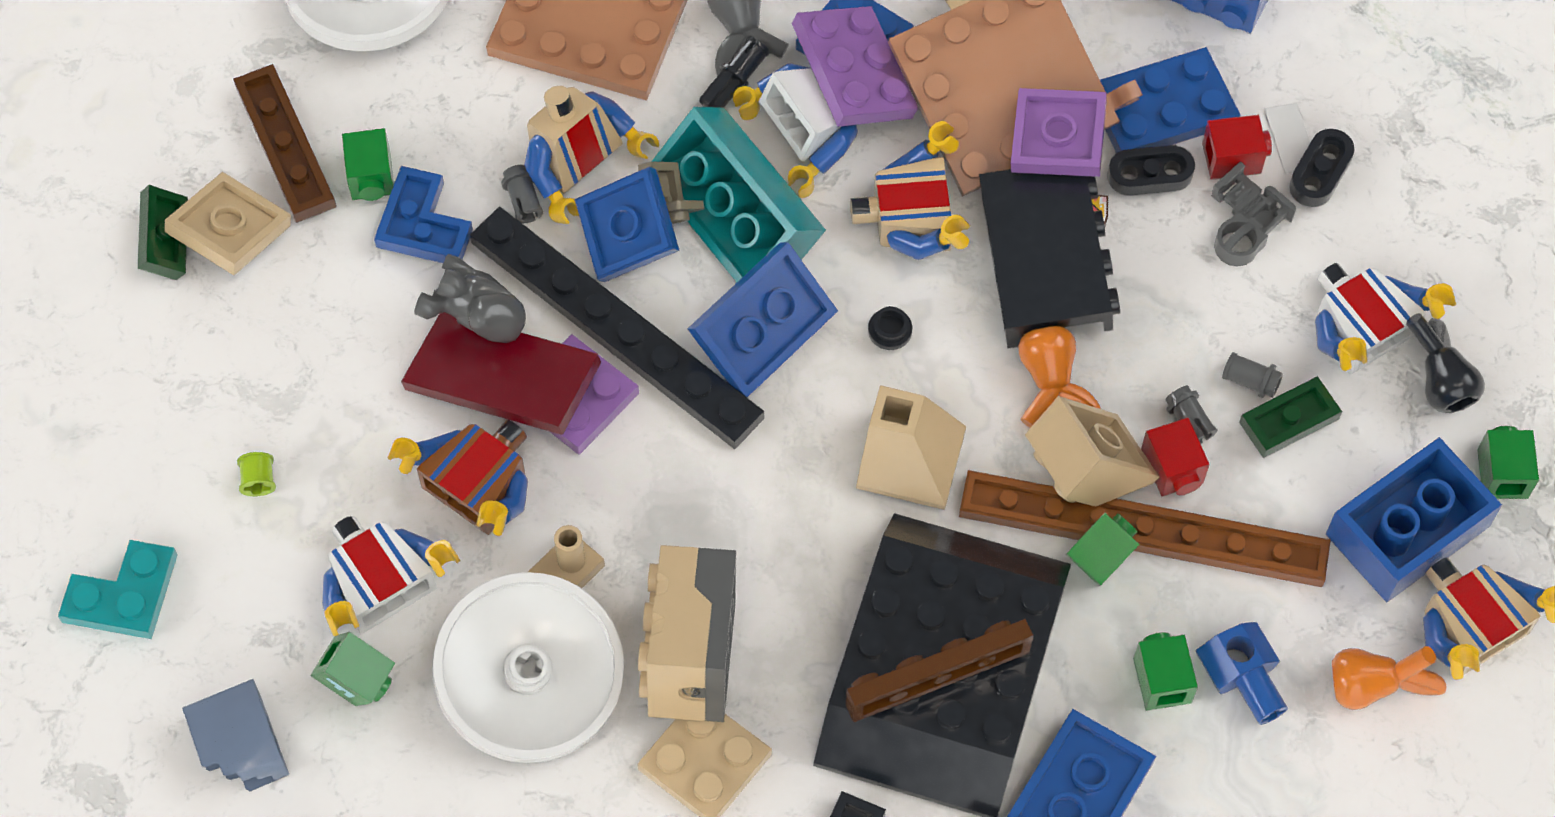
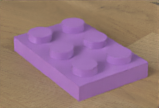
[792,6,919,127]

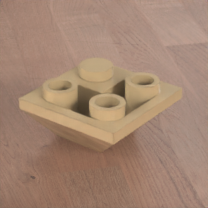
[856,385,966,510]

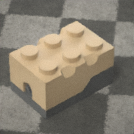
[638,545,736,722]

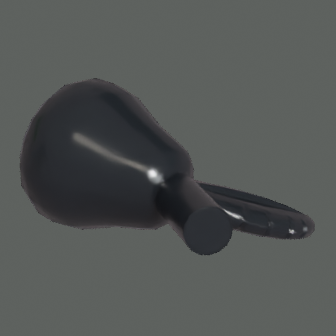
[1406,313,1485,413]

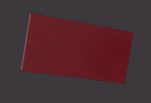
[401,312,601,435]

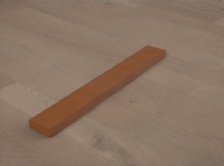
[959,470,1331,587]

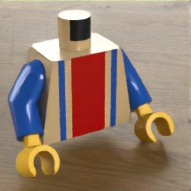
[524,86,660,224]
[850,121,970,260]
[1423,557,1555,680]

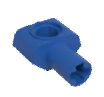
[1195,622,1288,725]

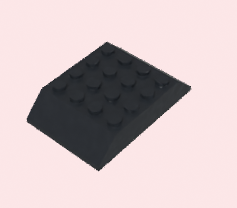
[813,513,1071,817]

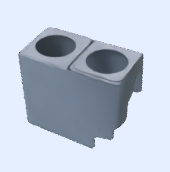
[182,679,289,791]

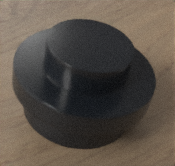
[868,306,913,350]

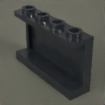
[979,169,1120,348]

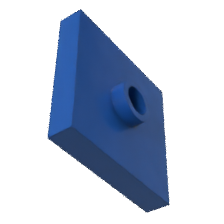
[575,167,680,282]

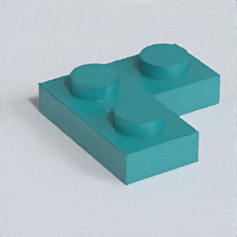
[58,540,178,639]

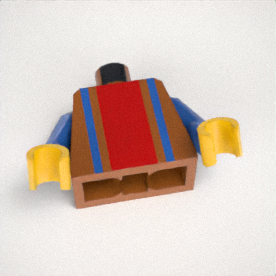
[387,420,528,536]

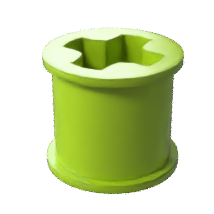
[237,452,276,497]

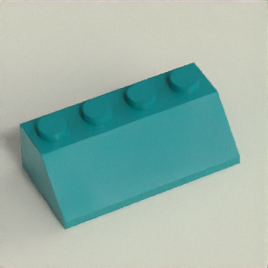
[651,107,826,282]

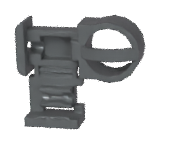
[1211,162,1296,267]

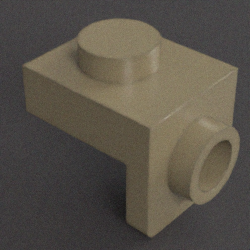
[638,162,704,224]

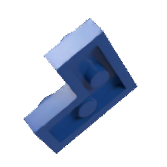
[374,166,473,263]

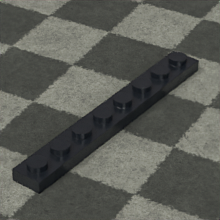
[470,206,764,449]

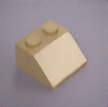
[1025,396,1159,507]

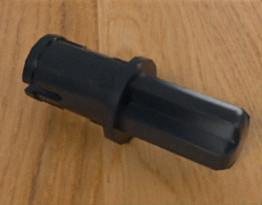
[699,36,770,108]

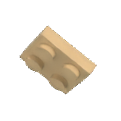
[165,172,291,275]
[637,714,772,817]

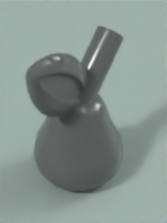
[707,0,789,76]

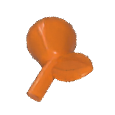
[1018,326,1101,428]
[1332,646,1447,710]

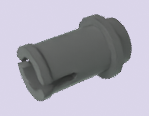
[501,165,543,223]
[1222,352,1283,398]
[1165,385,1218,444]

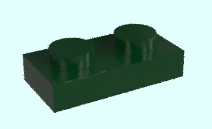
[137,185,188,280]
[1239,376,1343,458]

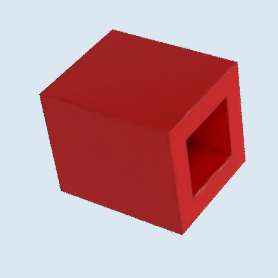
[1202,115,1272,180]
[1141,417,1210,497]

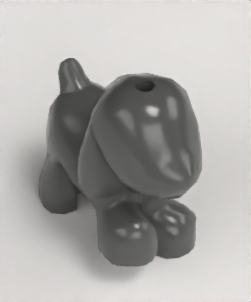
[414,254,526,343]

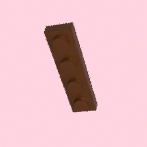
[233,64,337,223]
[846,619,1033,723]

